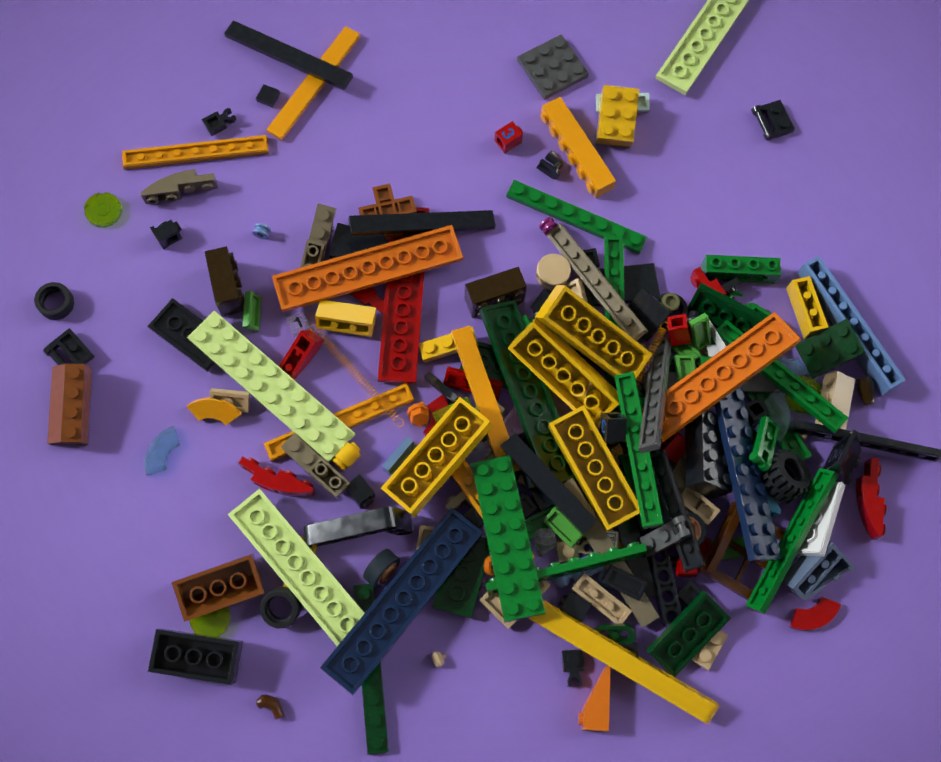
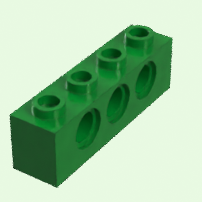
[701,255,781,284]

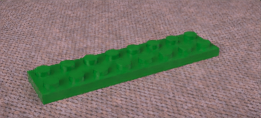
[471,455,545,623]

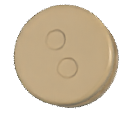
[536,254,571,291]

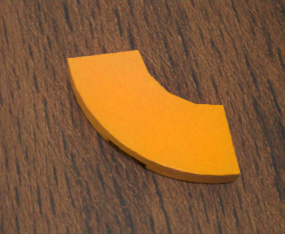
[186,397,242,425]

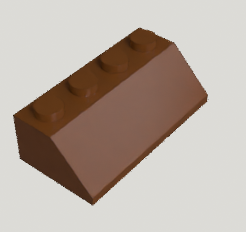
[47,364,92,445]
[171,554,264,622]

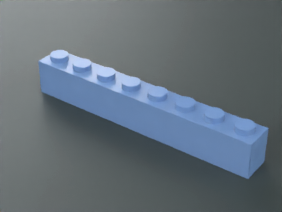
[797,256,906,396]

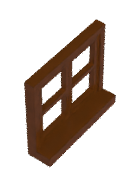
[699,502,785,601]

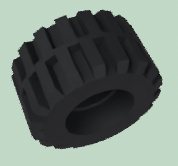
[761,449,812,503]

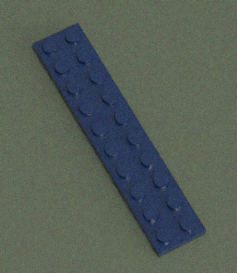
[714,386,781,561]
[320,508,483,695]

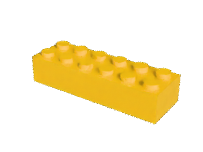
[535,285,652,379]
[508,318,619,426]
[381,397,492,518]
[548,405,640,531]

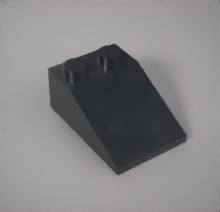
[822,429,862,485]

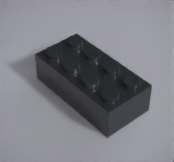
[685,410,732,499]
[148,628,243,685]

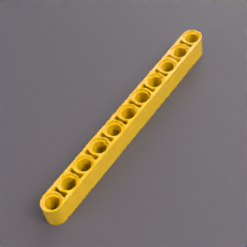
[529,599,720,724]

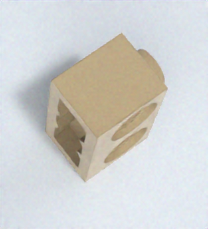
[682,488,720,527]

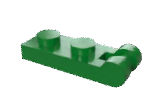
[749,415,779,471]

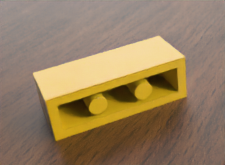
[786,276,829,339]
[315,300,376,337]

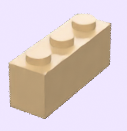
[815,371,855,430]

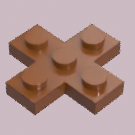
[358,183,417,239]

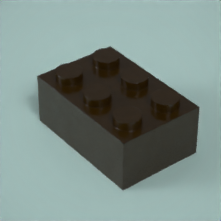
[204,246,245,317]
[464,266,527,318]

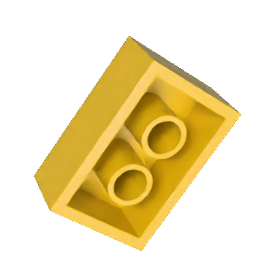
[596,85,639,147]

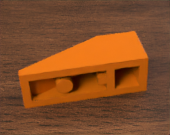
[578,666,611,732]

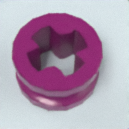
[539,217,558,235]

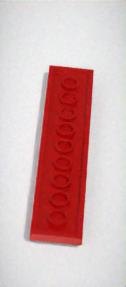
[378,207,429,384]

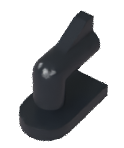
[537,150,563,179]

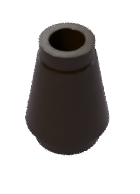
[855,376,876,405]

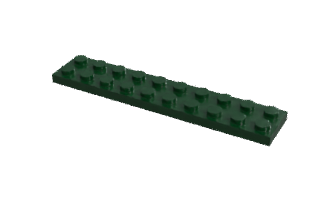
[479,300,576,483]

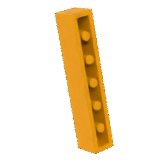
[540,97,616,198]

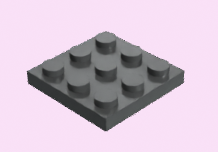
[517,34,589,100]

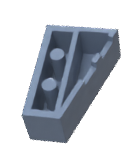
[782,541,856,601]

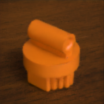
[407,401,430,427]

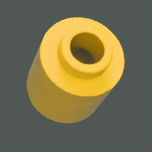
[332,442,361,471]

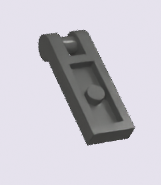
[640,515,692,557]

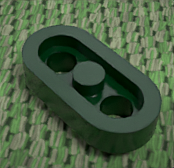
[595,623,635,644]

